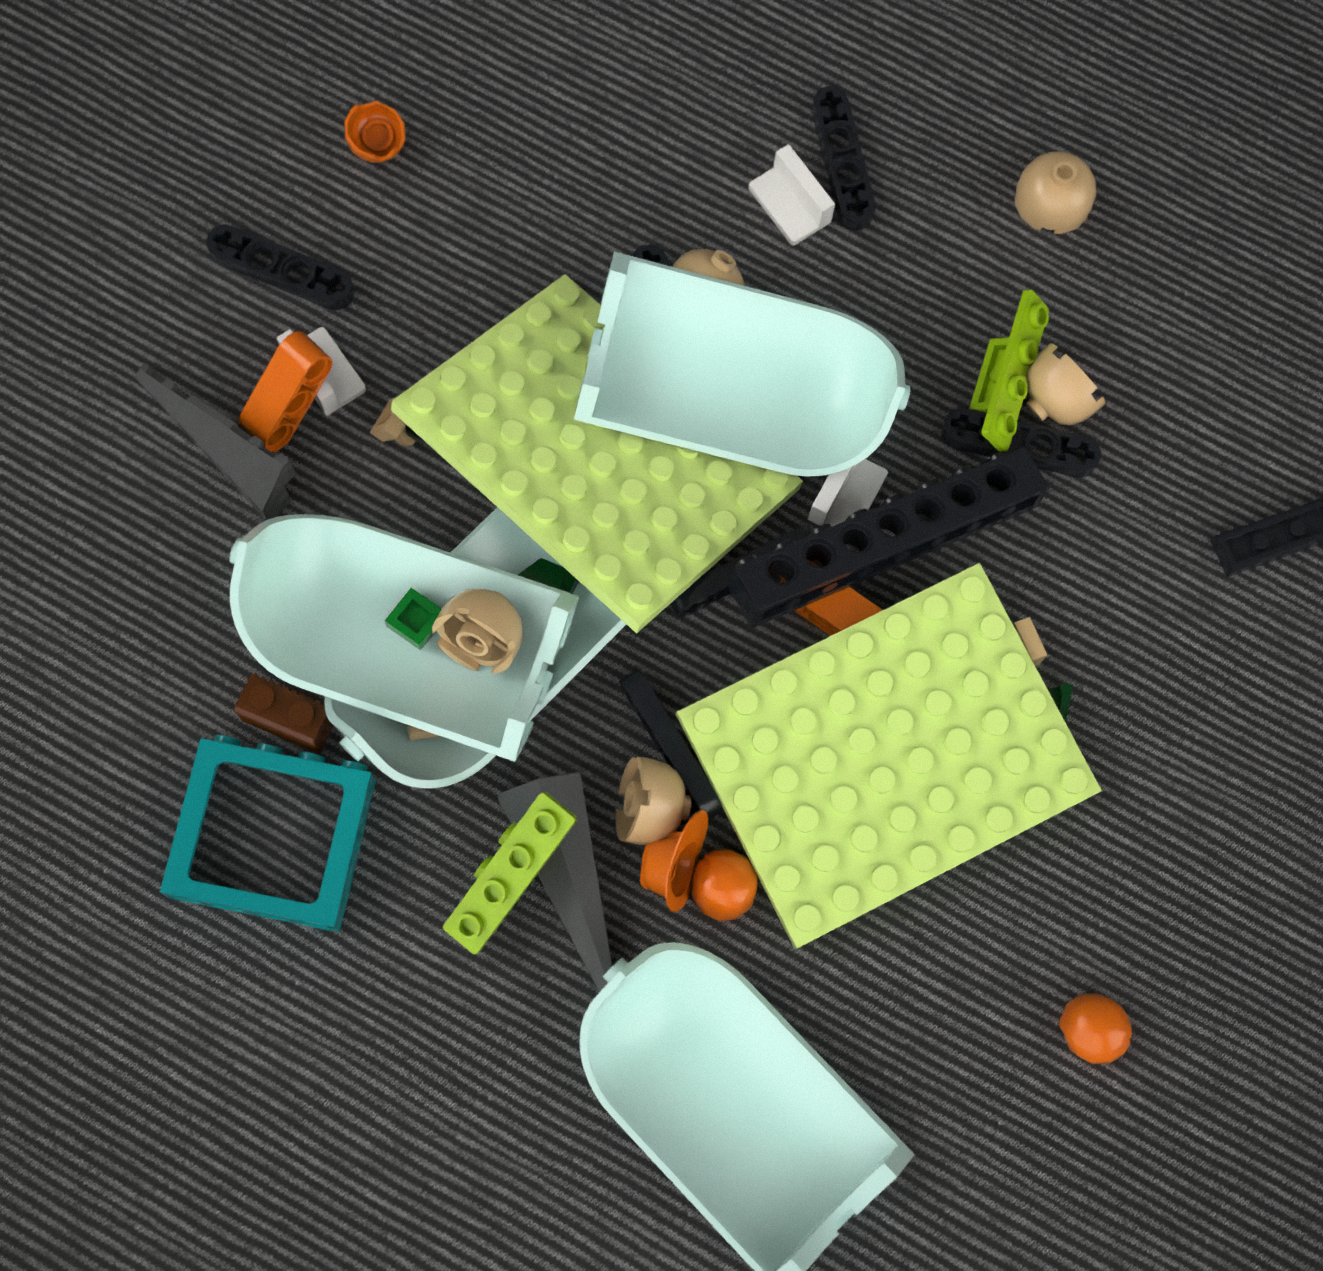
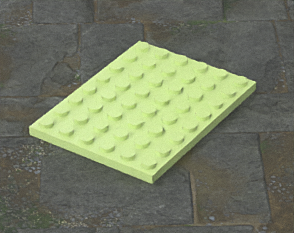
[391,274,803,633]
[676,563,1102,949]

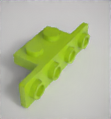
[969,290,1049,451]
[443,792,577,954]

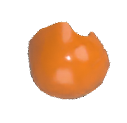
[344,100,406,163]
[691,849,758,921]
[1060,993,1132,1064]

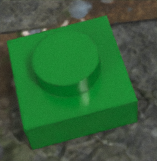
[385,588,442,650]

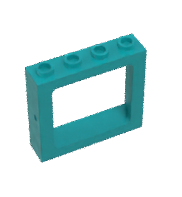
[160,735,376,933]

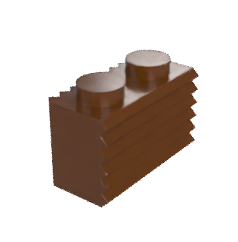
[234,673,334,754]

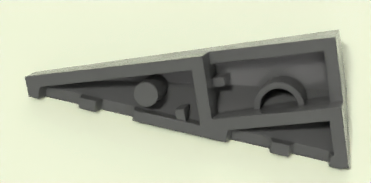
[136,363,296,521]
[498,772,612,992]

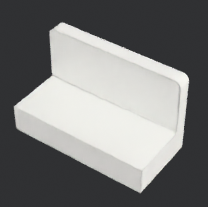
[749,144,835,245]
[276,327,366,417]
[808,459,888,526]

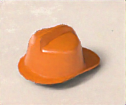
[640,810,708,912]

